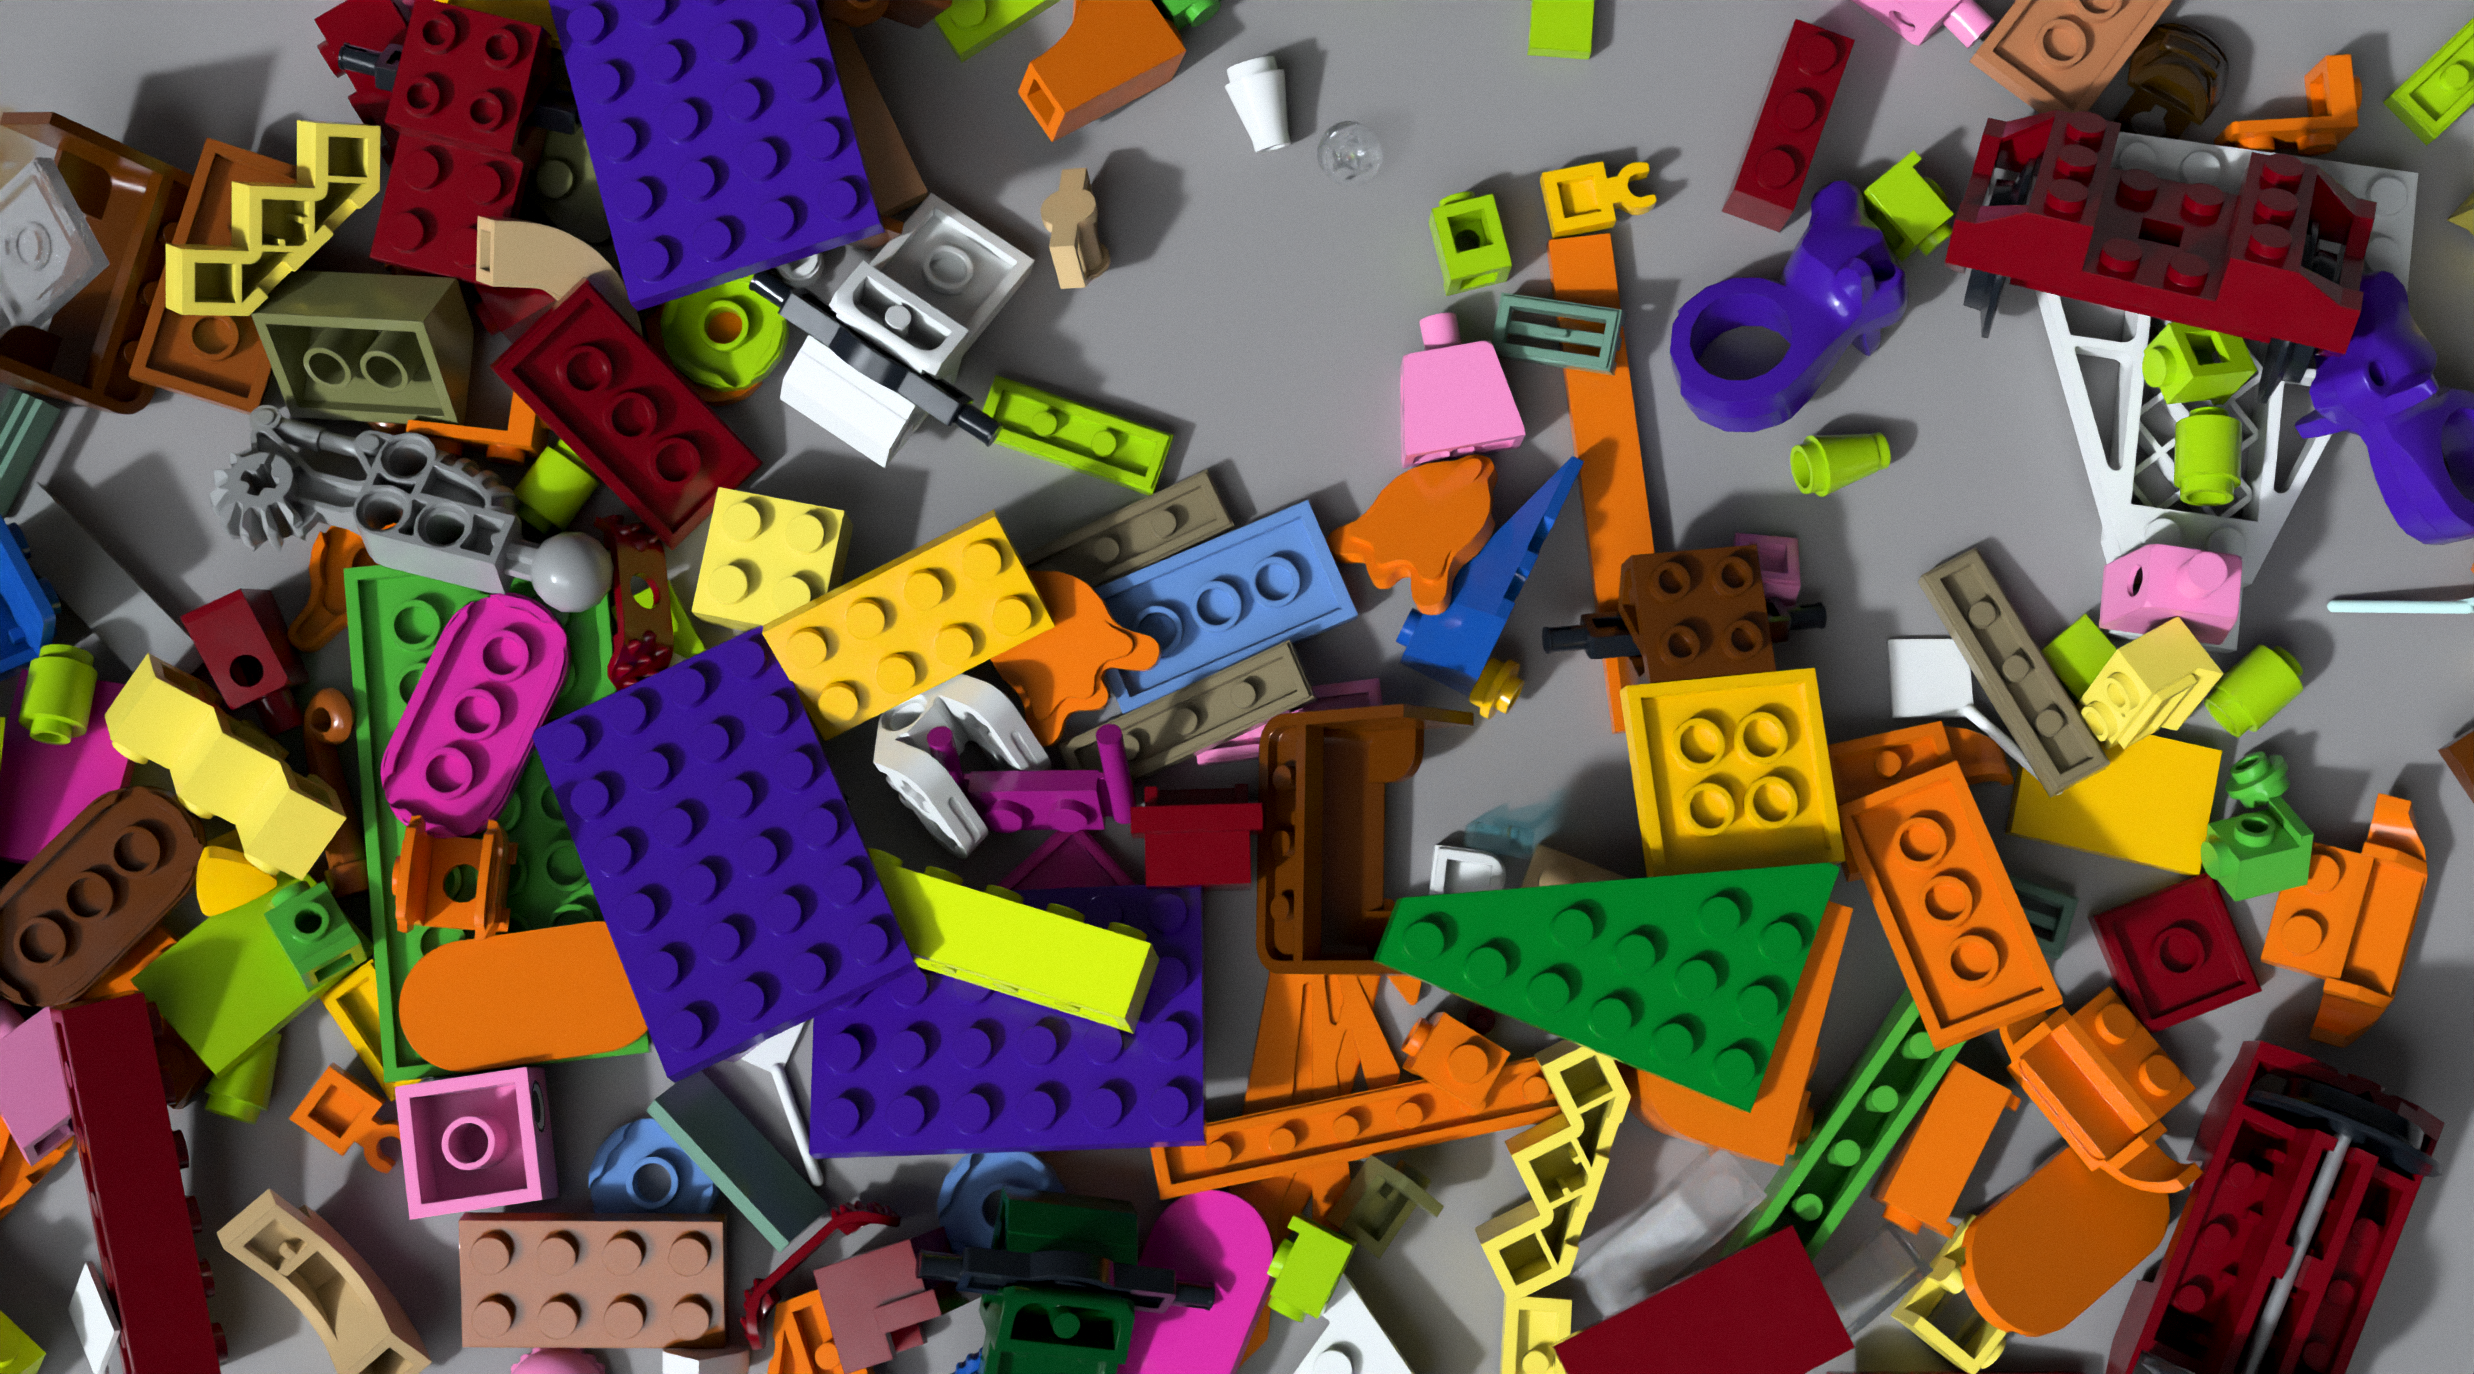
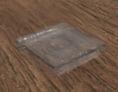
[0,157,110,328]

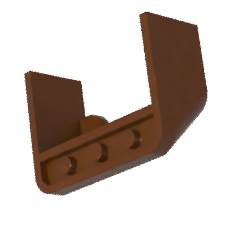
[0,112,194,415]
[1256,704,1474,976]

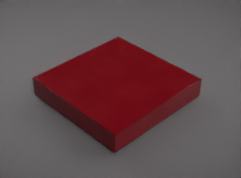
[2087,872,2262,1034]

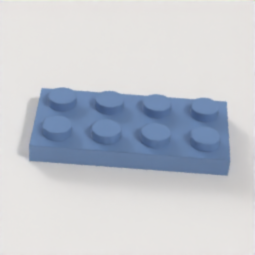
[1094,500,1358,715]

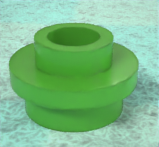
[2225,752,2291,809]

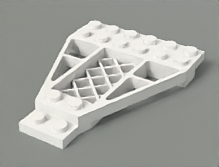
[2026,132,2418,654]

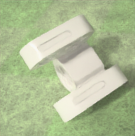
[873,673,1052,859]

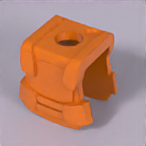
[392,815,518,941]

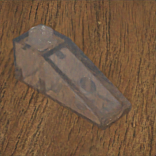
[1568,1147,1767,1317]

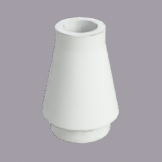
[1225,56,1291,154]

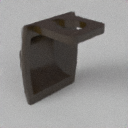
[2113,23,2229,140]

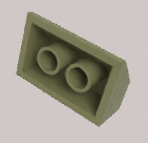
[251,270,474,425]

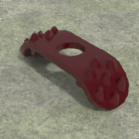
[593,514,674,691]
[740,1200,902,1350]

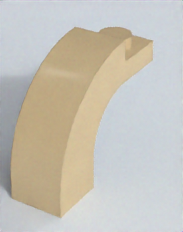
[476,216,643,337]
[217,1188,432,1374]

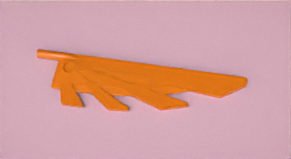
[1227,898,1422,1367]

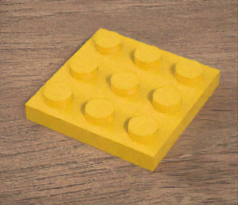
[1620,668,1846,877]

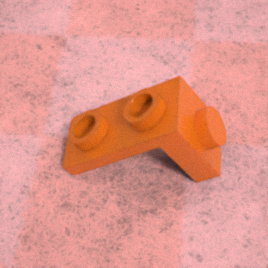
[2214,54,2362,156]
[406,391,552,466]

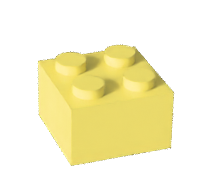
[691,487,853,632]

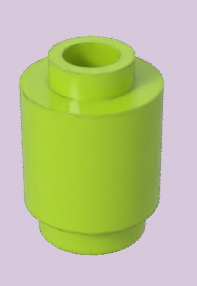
[2174,407,2242,506]
[513,439,599,535]
[18,644,98,745]
[2204,644,2303,738]

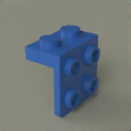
[0,514,61,682]

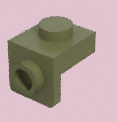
[1326,1155,1444,1259]

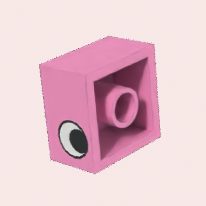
[395,1067,559,1220]

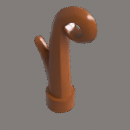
[303,687,369,901]

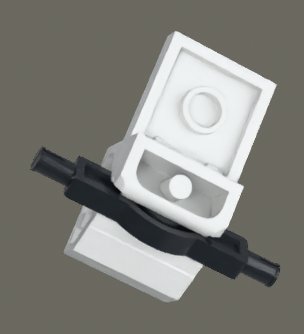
[749,192,1035,468]

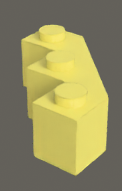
[166,120,381,316]
[104,653,347,881]
[1474,1039,1631,1304]

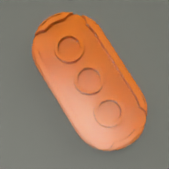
[399,921,648,1073]
[1960,1143,2170,1337]

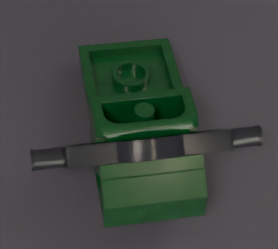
[915,1186,1215,1374]

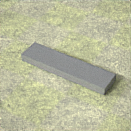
[4,482,208,678]

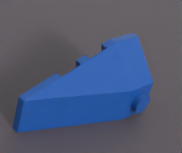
[1396,456,1583,696]

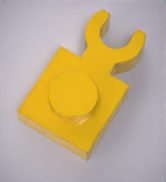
[1540,161,1657,239]

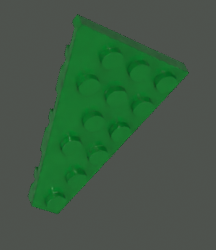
[1373,862,1841,1113]

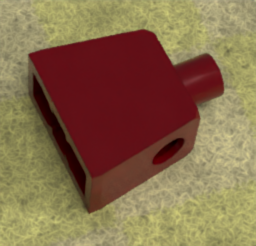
[180,588,310,738]

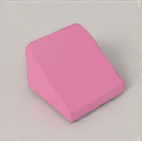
[1733,533,1801,606]

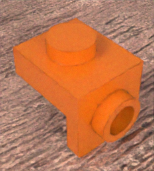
[1401,1012,1510,1109]

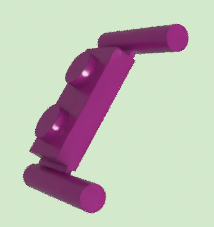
[927,724,1137,833]

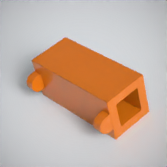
[1869,1060,2022,1240]

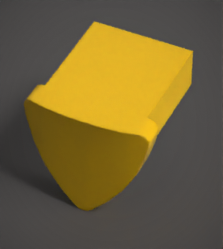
[196,829,277,916]

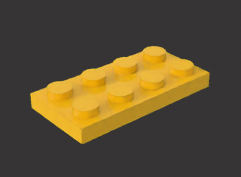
[762,509,1055,741]

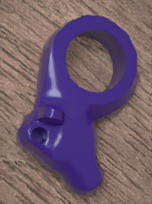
[1670,180,1909,432]
[2295,270,2474,545]

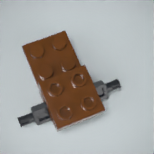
[1542,544,1827,689]

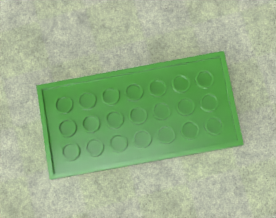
[343,543,652,1083]

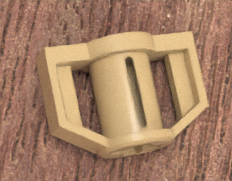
[1040,168,1111,289]

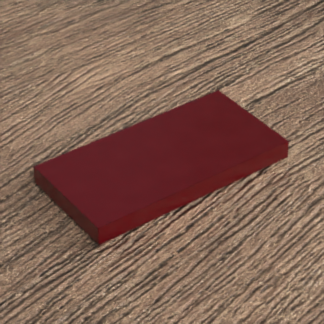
[489,277,763,551]
[1551,1224,1855,1374]

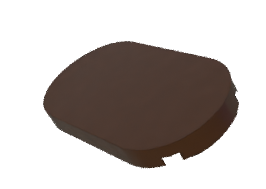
[0,785,208,1007]

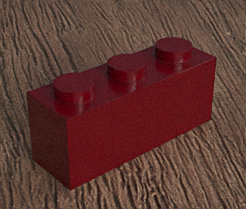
[1721,19,1855,233]

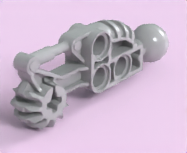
[209,405,614,612]

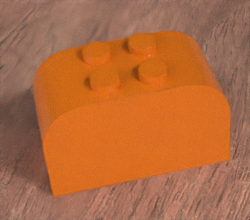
[1617,901,1853,1166]

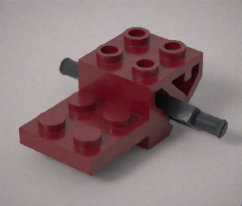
[338,0,582,291]

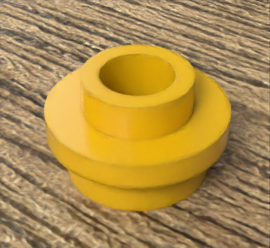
[1469,657,1525,720]

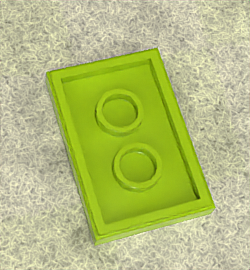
[130,871,374,1079]

